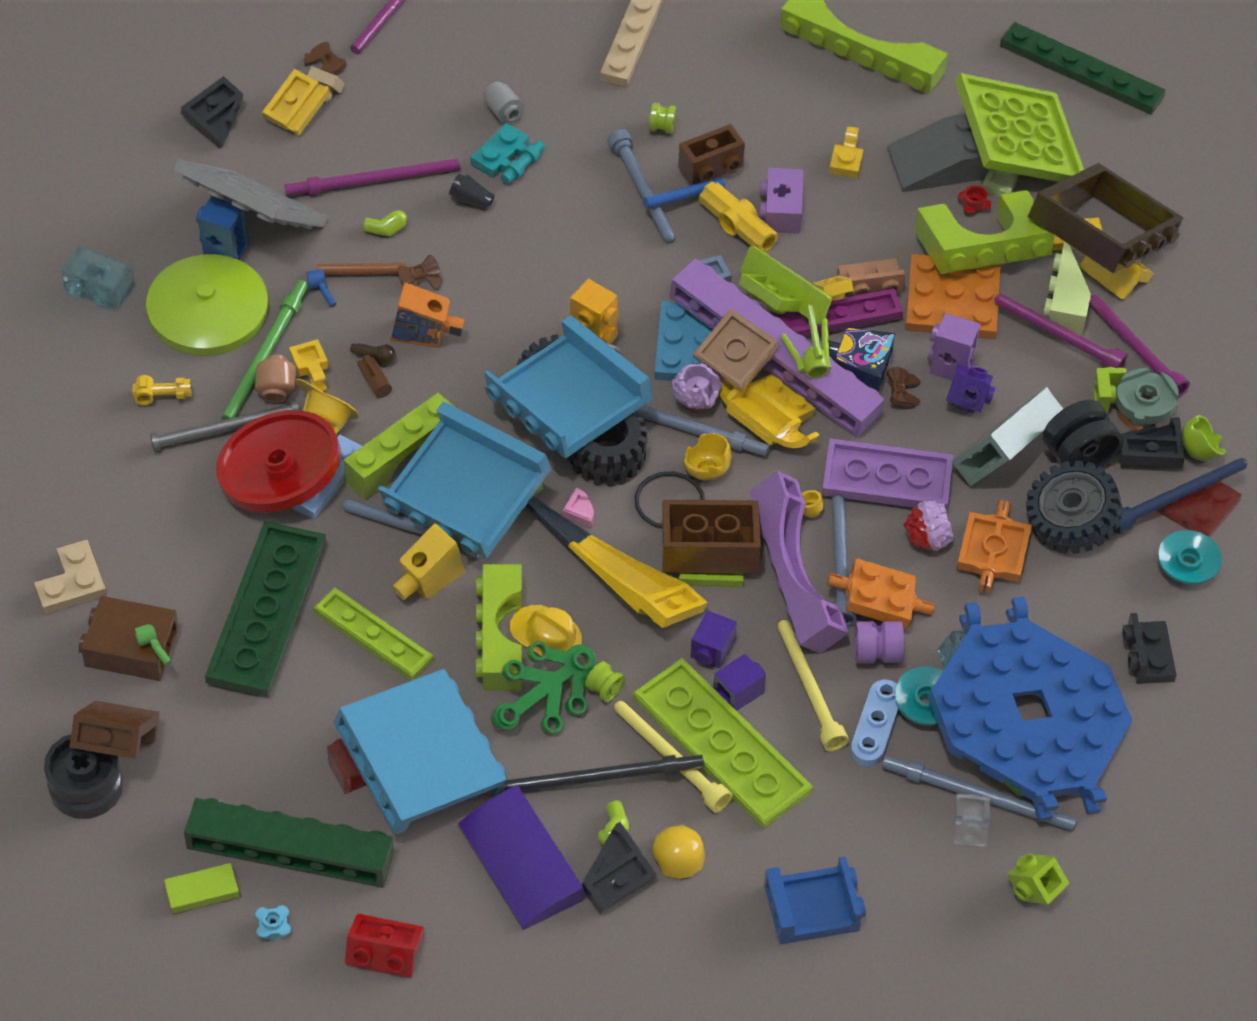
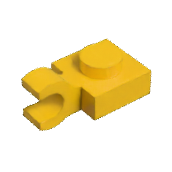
[829,126,864,179]
[289,339,329,392]

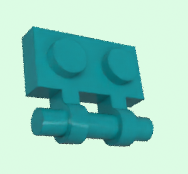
[470,123,545,184]

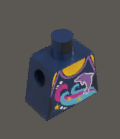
[821,327,895,393]

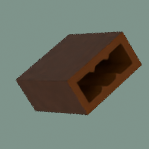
[78,596,179,681]

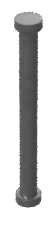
[150,400,299,452]

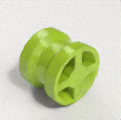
[649,102,677,134]
[585,661,626,703]

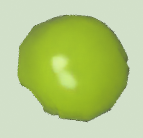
[1182,415,1226,462]

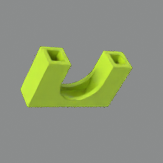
[915,190,1055,274]

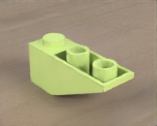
[1043,242,1091,336]

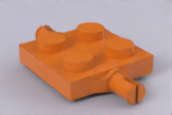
[957,500,1032,593]
[827,558,935,628]

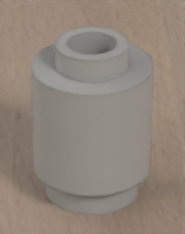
[484,82,524,123]

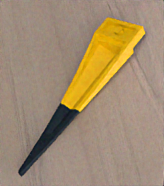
[526,496,708,628]

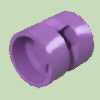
[854,621,904,664]

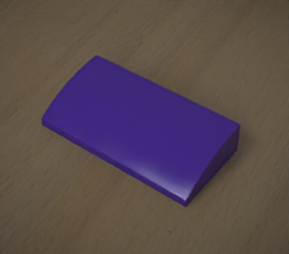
[458,785,583,930]

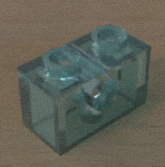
[61,246,135,310]

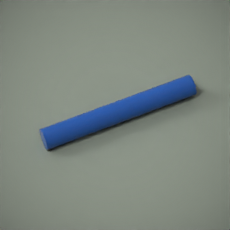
[643,178,725,209]

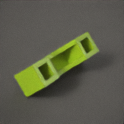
[343,392,456,501]
[476,564,522,691]

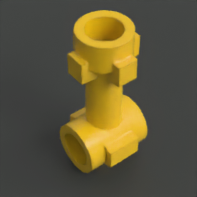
[132,375,192,406]

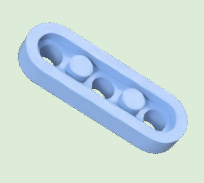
[850,680,899,767]

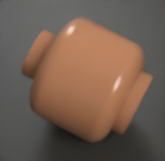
[255,355,296,403]

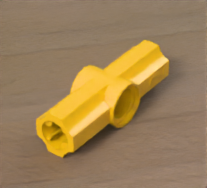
[699,181,778,253]

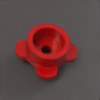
[958,185,991,214]

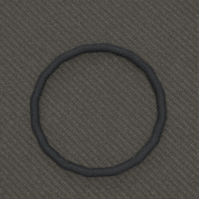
[634,471,705,528]

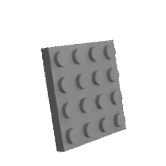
[173,159,328,230]

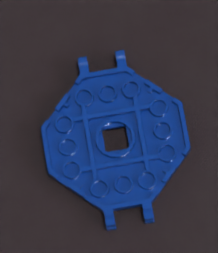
[928,596,1132,822]

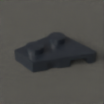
[181,76,244,149]
[1119,417,1185,467]
[581,822,657,914]

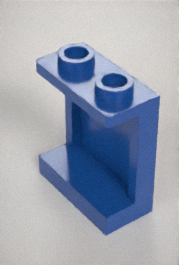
[764,857,866,945]

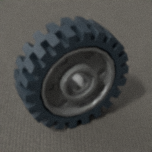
[1026,461,1122,554]

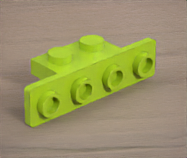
[738,246,832,324]

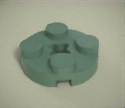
[1116,368,1179,427]

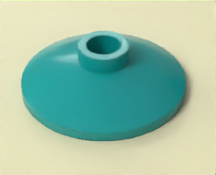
[1158,530,1222,585]
[895,666,943,726]

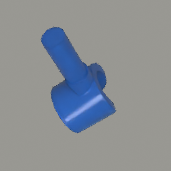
[307,270,337,307]

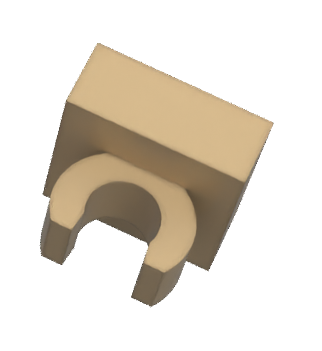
[307,66,345,103]

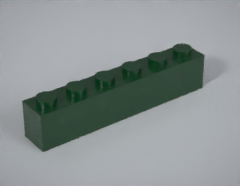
[184,798,394,888]

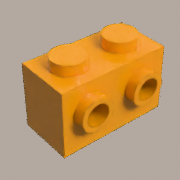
[570,279,619,344]

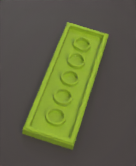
[632,658,814,830]

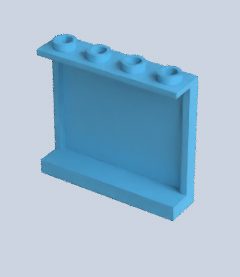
[484,315,653,459]
[378,401,551,558]
[333,669,507,836]

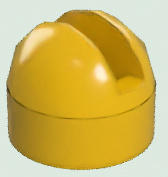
[802,490,823,518]

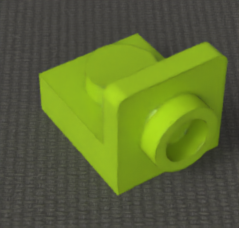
[1092,367,1127,414]

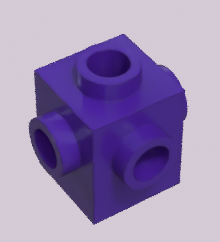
[946,364,996,413]

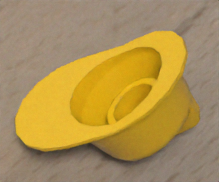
[296,378,359,434]
[510,605,582,656]

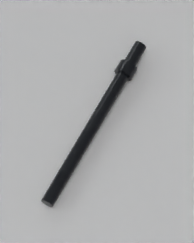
[504,754,704,791]

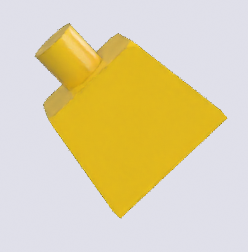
[392,523,465,600]

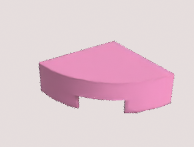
[562,487,594,528]

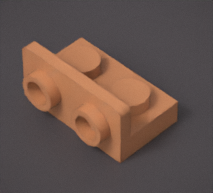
[837,258,906,297]

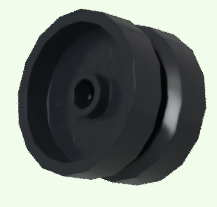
[1042,399,1124,469]
[44,734,123,819]

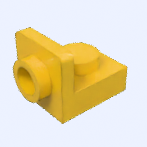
[811,275,854,301]

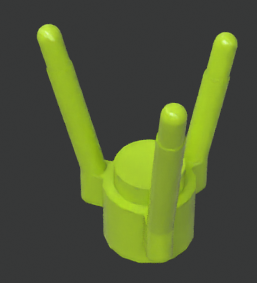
[781,305,832,379]

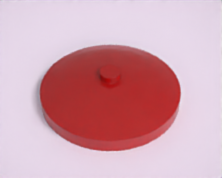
[216,410,341,513]

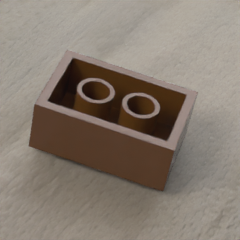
[661,500,761,573]

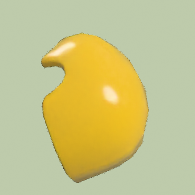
[684,433,732,481]
[652,825,705,879]

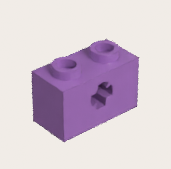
[759,168,803,234]
[927,313,980,380]

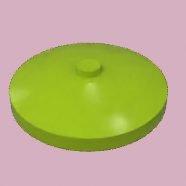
[146,254,268,356]

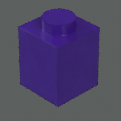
[690,610,737,669]
[713,654,766,711]

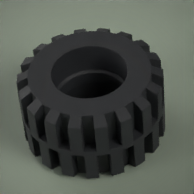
[569,411,647,486]

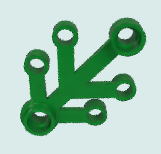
[491,641,596,735]

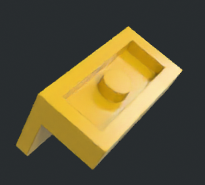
[1079,256,1154,300]

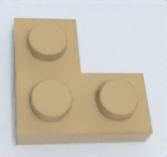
[34,540,107,615]

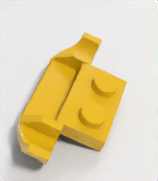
[719,374,820,448]

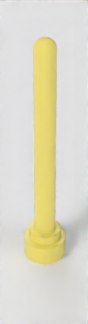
[778,620,849,752]
[614,701,733,813]

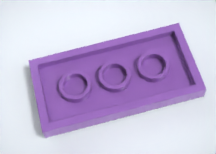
[822,438,953,512]

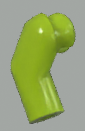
[598,800,630,845]

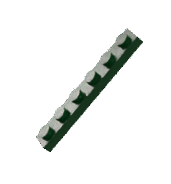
[1000,22,1166,115]

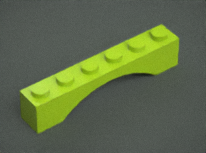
[780,0,948,94]

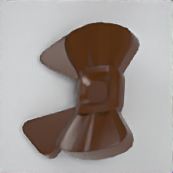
[304,42,347,75]
[398,255,443,290]
[886,367,921,408]

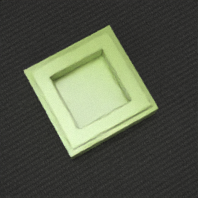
[982,169,1019,197]

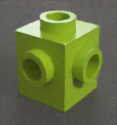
[1007,853,1070,905]

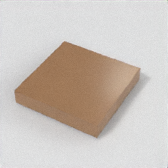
[693,308,780,392]

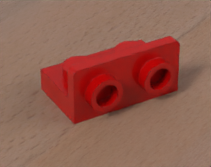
[345,913,424,978]

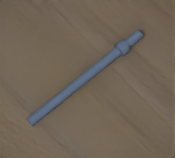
[637,406,770,457]
[882,755,1077,831]

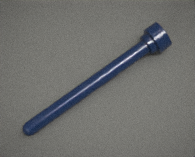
[1115,458,1248,534]

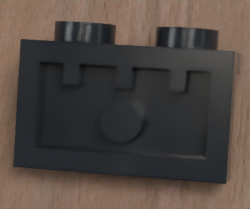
[1122,613,1177,684]

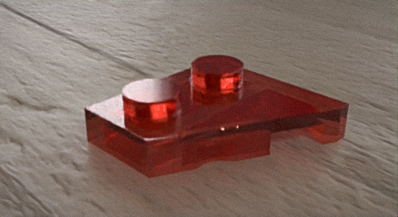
[1156,481,1242,537]

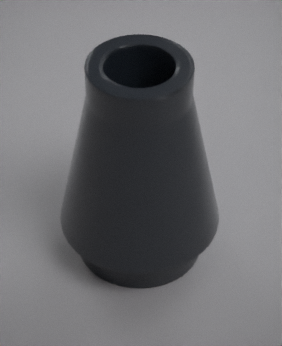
[449,174,495,210]

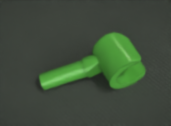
[135,624,171,665]

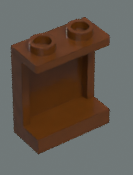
[69,700,160,759]

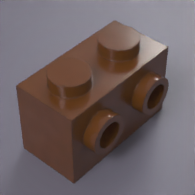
[678,124,745,185]

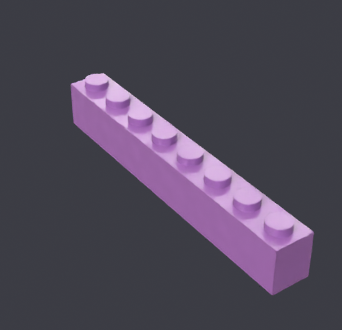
[669,258,885,438]

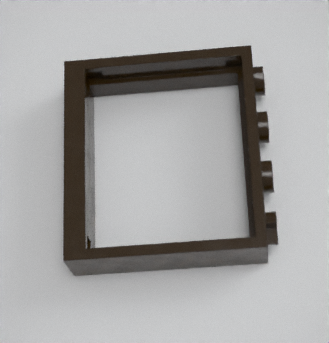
[1028,163,1184,274]

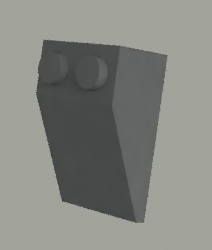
[887,114,989,192]

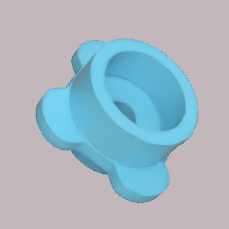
[255,905,291,940]

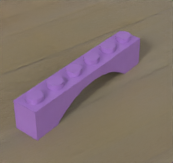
[750,471,849,654]

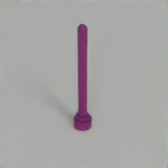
[994,294,1128,368]
[1089,295,1190,398]

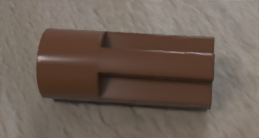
[357,355,392,398]

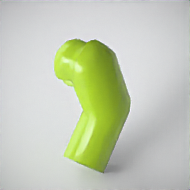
[363,210,407,237]

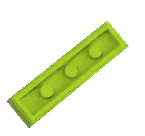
[314,588,434,681]

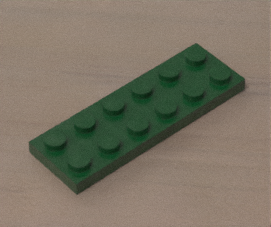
[205,521,326,697]

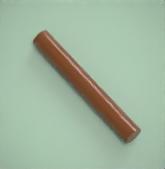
[316,263,407,276]

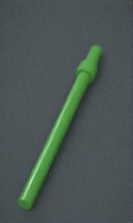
[221,280,308,420]

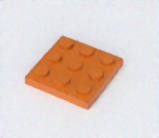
[905,254,1001,339]

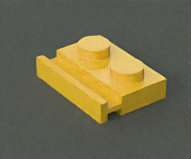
[262,69,330,137]

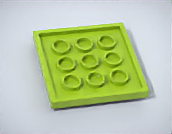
[955,73,1084,182]

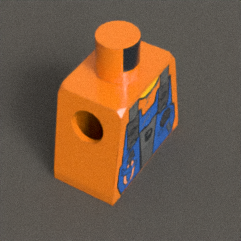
[390,282,465,347]

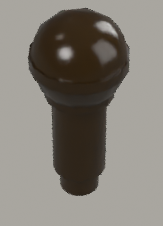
[350,343,396,365]

